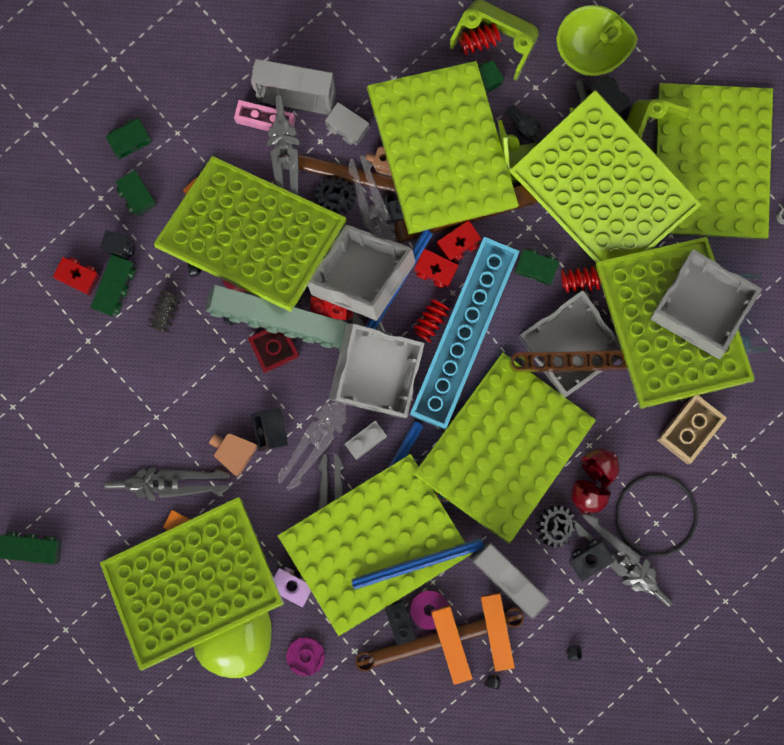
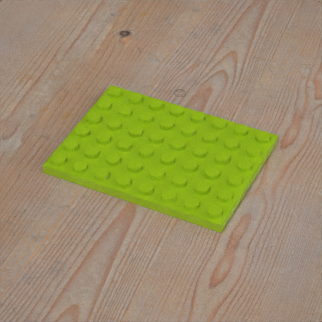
[367,61,519,234]
[656,83,773,239]
[510,90,701,262]
[154,156,346,312]
[595,237,755,409]
[414,353,596,544]
[278,454,472,636]
[100,497,284,670]

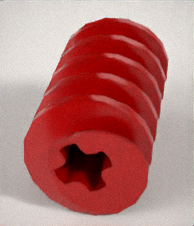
[459,22,501,56]
[561,266,601,293]
[413,299,450,343]

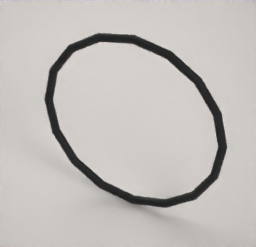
[616,474,697,556]

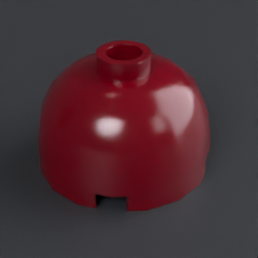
[581,448,620,487]
[571,480,611,515]

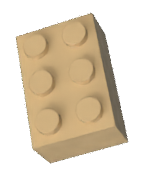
[657,395,727,464]

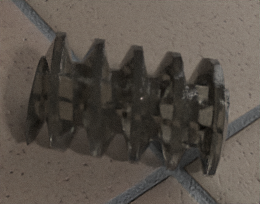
[146,290,181,333]

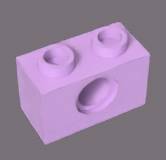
[274,566,311,607]

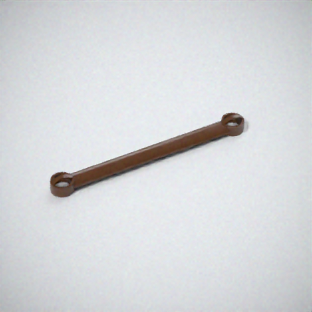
[271,154,397,193]
[355,608,524,672]

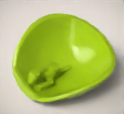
[556,5,638,76]
[193,612,272,678]

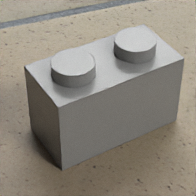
[325,103,370,146]
[345,421,387,460]

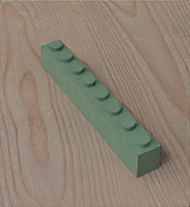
[205,285,350,351]

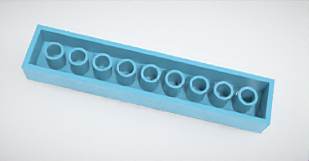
[410,237,519,430]

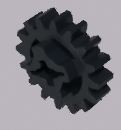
[315,176,356,214]
[536,505,576,548]

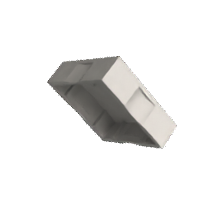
[251,59,336,115]
[308,225,416,320]
[651,250,762,359]
[519,290,622,398]
[328,324,425,418]
[471,543,549,619]

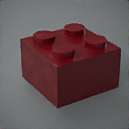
[248,330,299,374]

